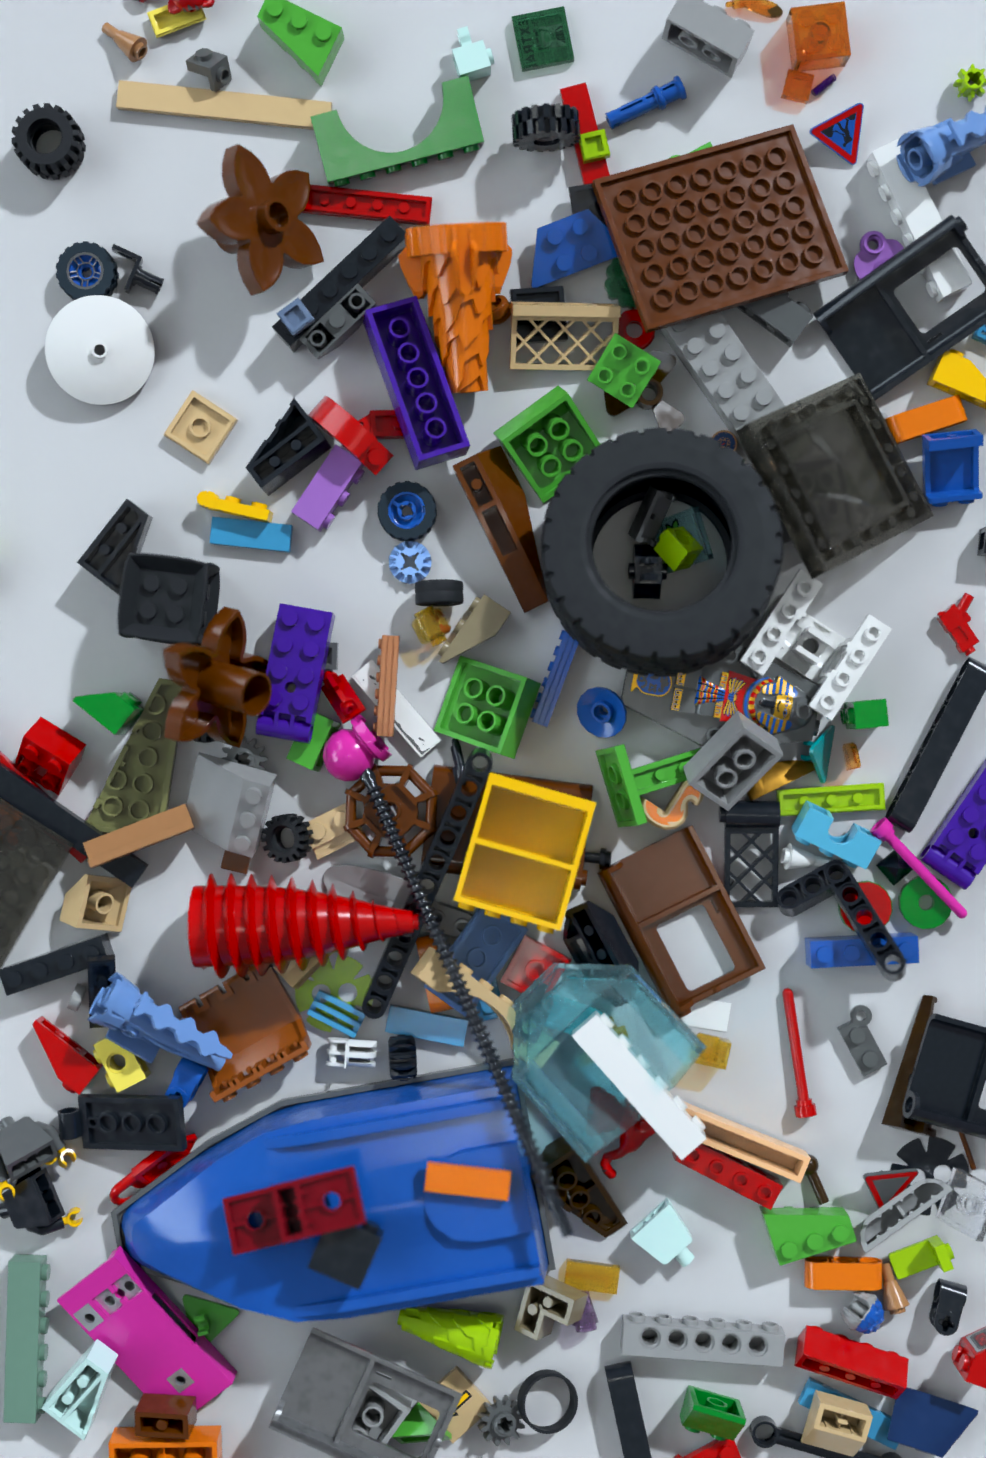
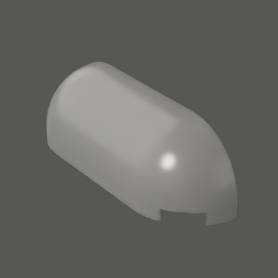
[860,1178,953,1253]

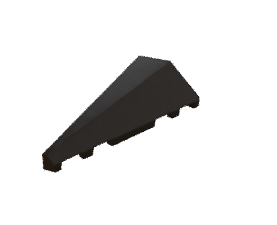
[881,995,937,1138]

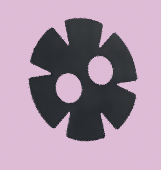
[891,1137,969,1215]

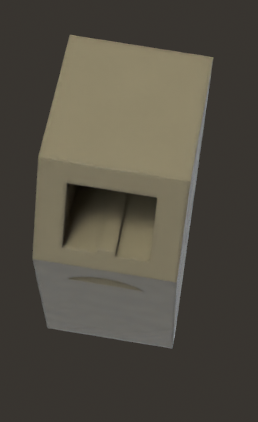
[438,594,511,664]

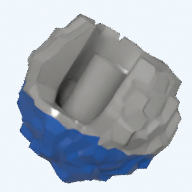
[840,1291,884,1334]

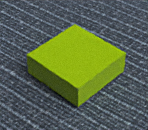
[579,129,610,164]

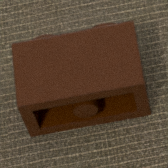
[134,1393,197,1439]

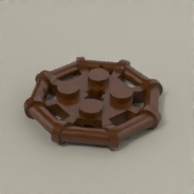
[343,763,439,859]

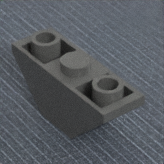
[299,283,377,359]

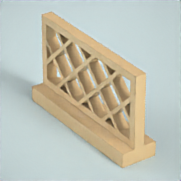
[509,301,621,371]

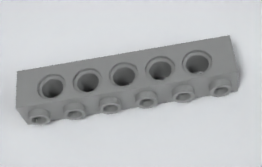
[620,1312,785,1367]

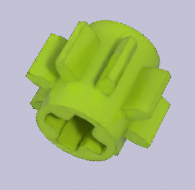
[953,64,986,102]

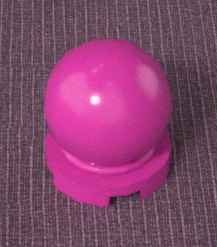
[323,714,392,781]

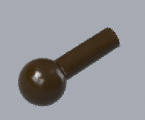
[804,1154,829,1205]

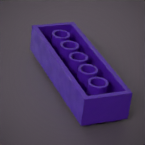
[363,296,470,470]

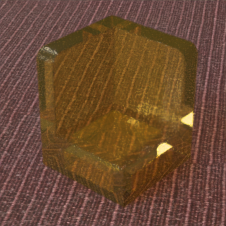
[692,1033,732,1070]

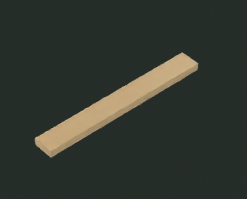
[116,80,332,130]

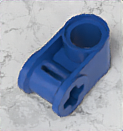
[165,1058,209,1109]

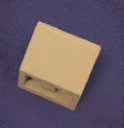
[801,1390,873,1457]

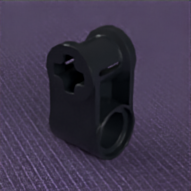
[929,1278,967,1336]

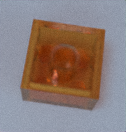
[786,1,851,73]

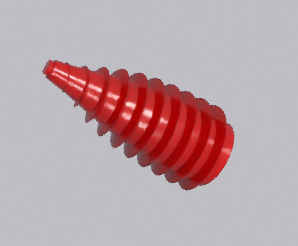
[188,873,420,979]

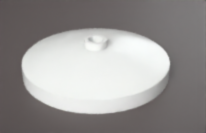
[45,295,155,405]

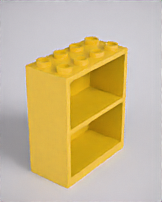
[453,773,596,934]

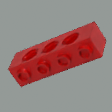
[672,1143,783,1210]

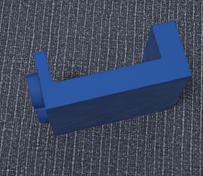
[922,429,983,507]

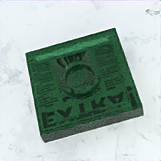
[512,6,574,72]

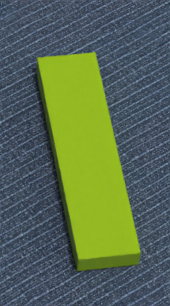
[776,783,886,817]

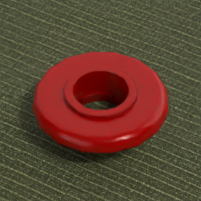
[618,309,655,350]

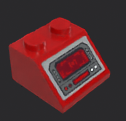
[952,1326,986,1389]

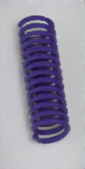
[811,74,836,96]

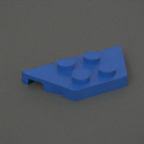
[531,209,618,288]

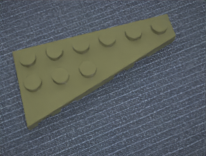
[86,678,182,833]

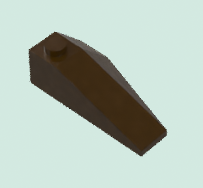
[530,1131,628,1238]

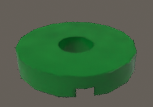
[898,876,952,929]

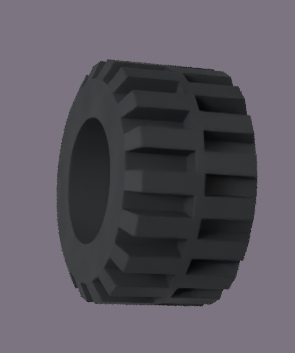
[11,103,86,180]

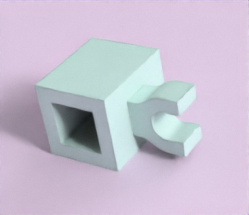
[452,26,495,81]

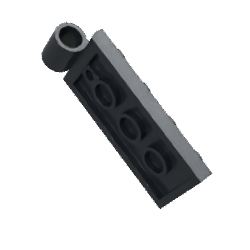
[57,1094,187,1152]

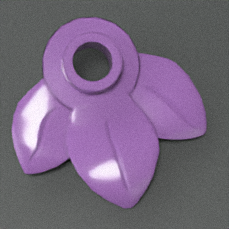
[853,231,904,279]

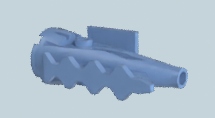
[896,107,986,186]
[88,972,233,1072]

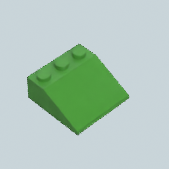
[493,386,600,503]
[434,655,541,759]

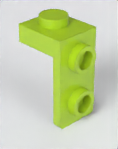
[888,1235,955,1280]

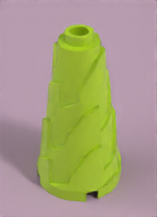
[397,1306,504,1369]

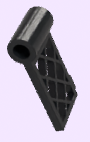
[719,801,780,907]

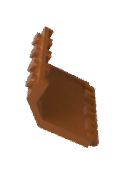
[178,965,312,1103]

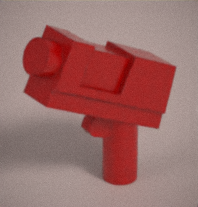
[937,593,980,656]

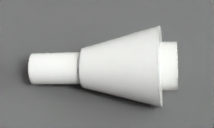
[780,843,831,870]

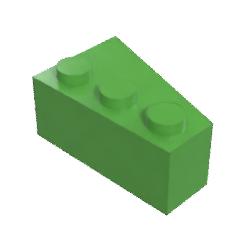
[257,0,344,87]
[759,1206,857,1266]

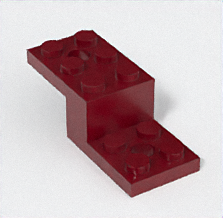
[222,1165,367,1255]

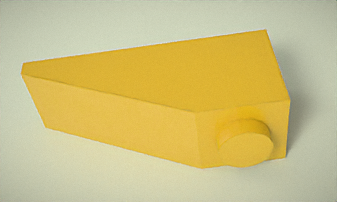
[926,349,986,409]

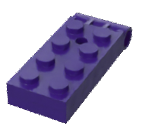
[256,603,335,744]
[919,759,986,890]

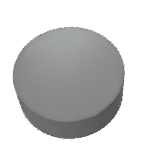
[67,983,87,1012]

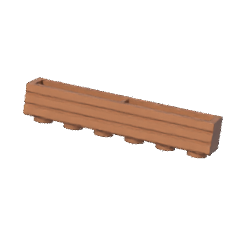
[373,635,400,737]

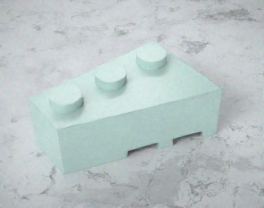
[41,1339,118,1440]

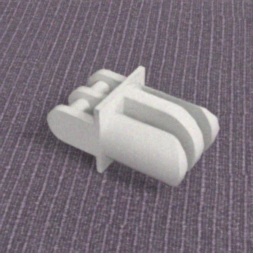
[326,1037,377,1068]

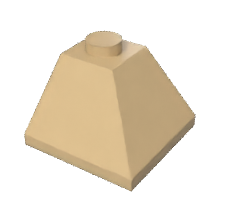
[59,874,131,932]

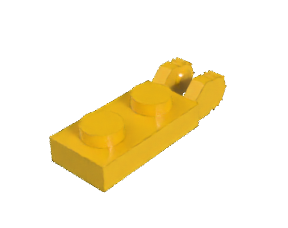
[196,490,274,523]

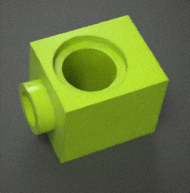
[654,526,704,572]

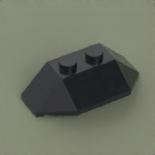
[563,900,640,1006]

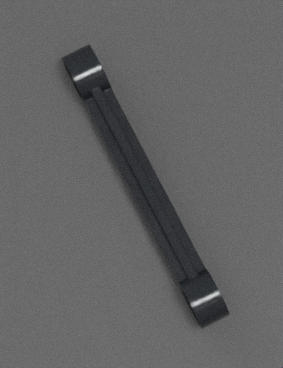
[750,1416,902,1458]

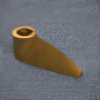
[747,760,815,801]

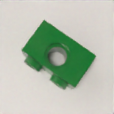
[840,699,889,729]

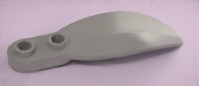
[323,865,473,938]

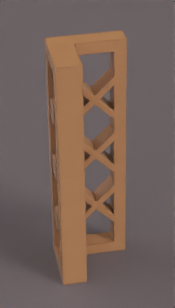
[83,804,195,868]

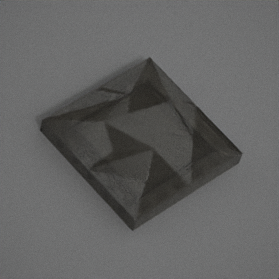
[735,373,934,579]

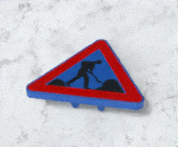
[809,103,864,165]

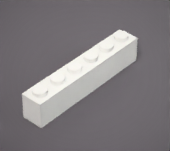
[867,139,973,303]
[572,1010,706,1160]

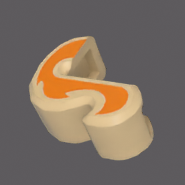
[640,781,704,830]

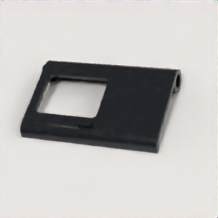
[813,215,986,402]

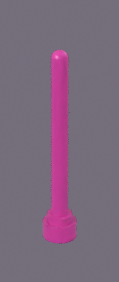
[870,817,967,919]

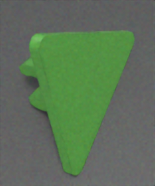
[182,1294,239,1342]

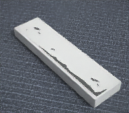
[351,659,441,757]

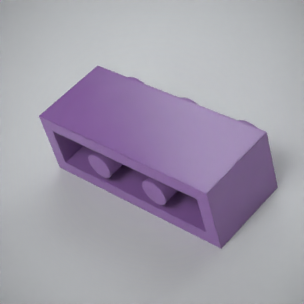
[291,444,365,532]

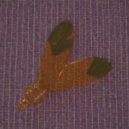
[725,0,783,18]

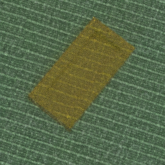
[564,1258,620,1294]

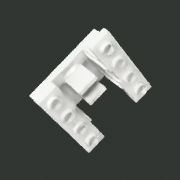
[739,569,892,721]

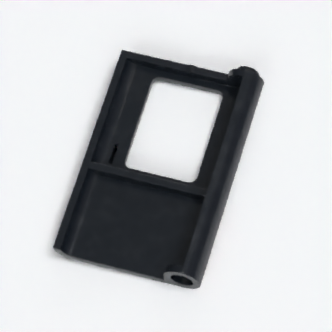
[902,1014,986,1139]

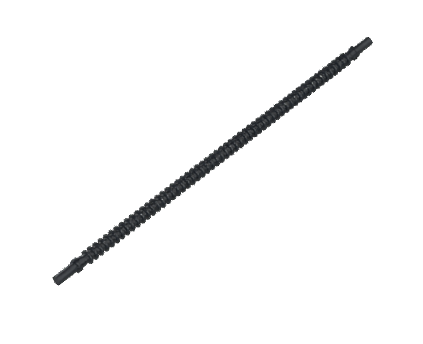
[360,768,574,1238]

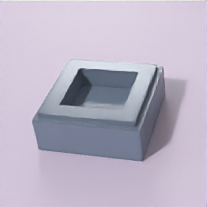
[276,297,315,337]

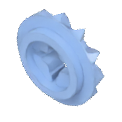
[389,541,432,584]

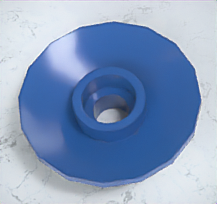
[577,687,627,738]

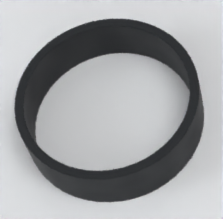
[517,1369,578,1434]

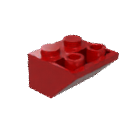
[15,717,87,795]

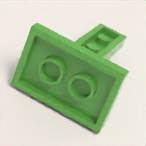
[595,744,702,827]

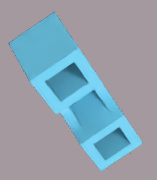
[791,800,881,869]

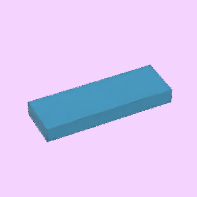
[209,517,293,552]
[385,1004,469,1047]

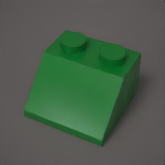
[72,692,144,735]
[680,1385,746,1441]

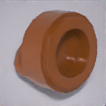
[492,295,511,325]

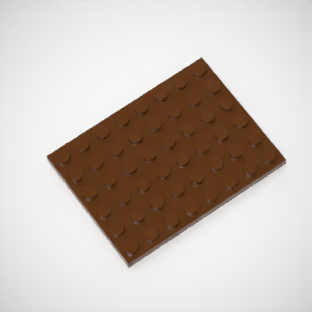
[592,124,849,333]

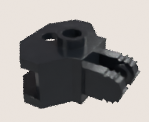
[628,544,667,599]

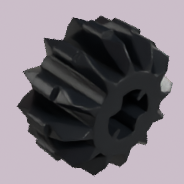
[388,1034,417,1081]

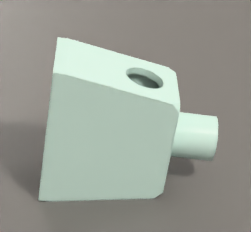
[630,1198,695,1267]

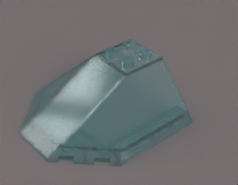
[512,963,707,1163]

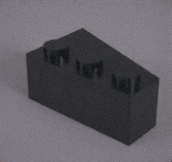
[245,398,332,496]
[77,499,153,596]

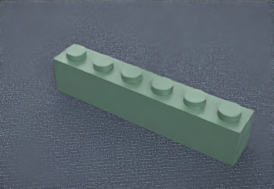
[3,1254,51,1424]

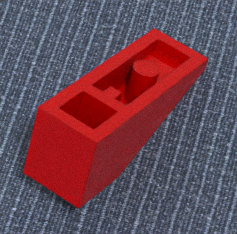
[32,1016,103,1095]

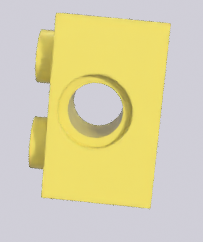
[93,1037,151,1093]

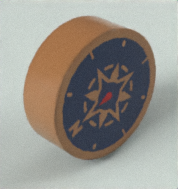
[712,430,737,451]

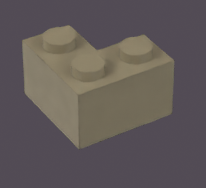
[514,1275,588,1341]

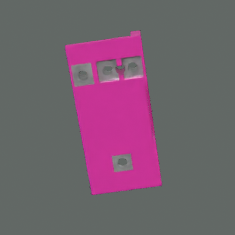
[57,1246,237,1411]

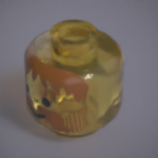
[411,605,451,647]

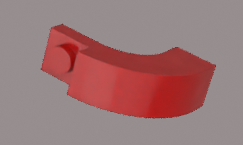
[308,396,394,475]

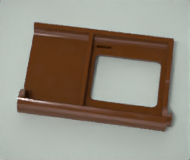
[597,825,766,1018]

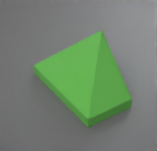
[392,1402,452,1444]

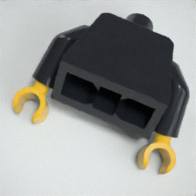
[0,1156,83,1235]

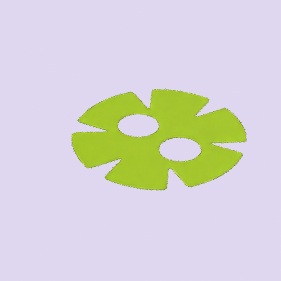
[295,954,373,1032]

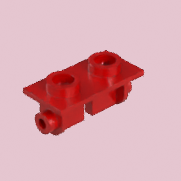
[321,671,366,724]

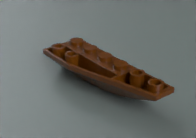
[452,446,548,613]

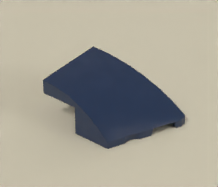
[887,1387,978,1458]

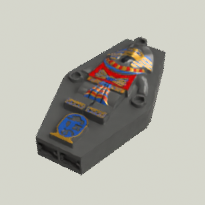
[621,645,820,747]

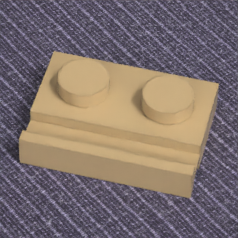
[307,803,366,860]

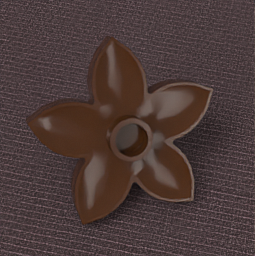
[196,144,324,296]
[163,606,272,748]

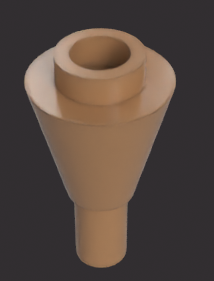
[102,22,148,62]
[882,1262,910,1315]

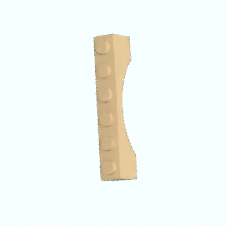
[410,946,559,1070]

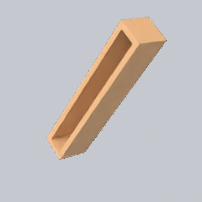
[685,1102,811,1183]

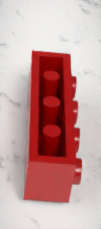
[794,1325,909,1399]

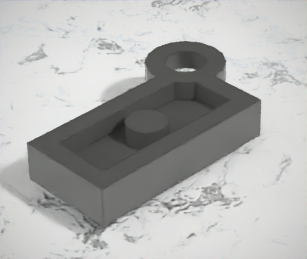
[837,1005,887,1076]

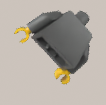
[0,1116,76,1202]

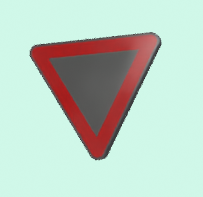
[863,1168,919,1209]

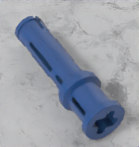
[605,75,687,130]

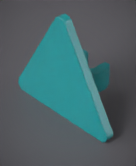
[801,725,835,783]

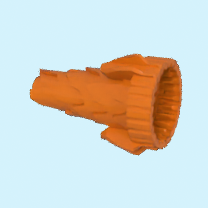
[398,222,512,393]

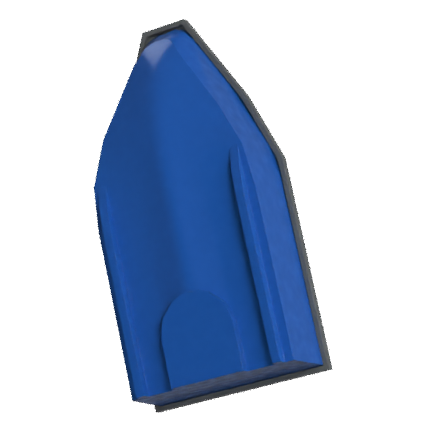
[111,1057,556,1322]

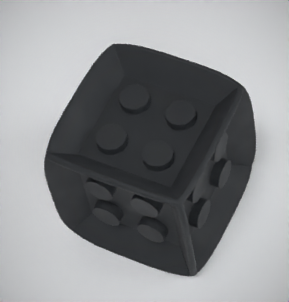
[117,553,220,646]

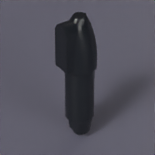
[451,738,467,786]

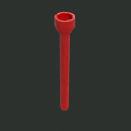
[782,988,817,1118]

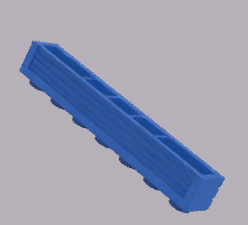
[530,630,579,727]

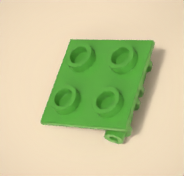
[587,333,661,408]

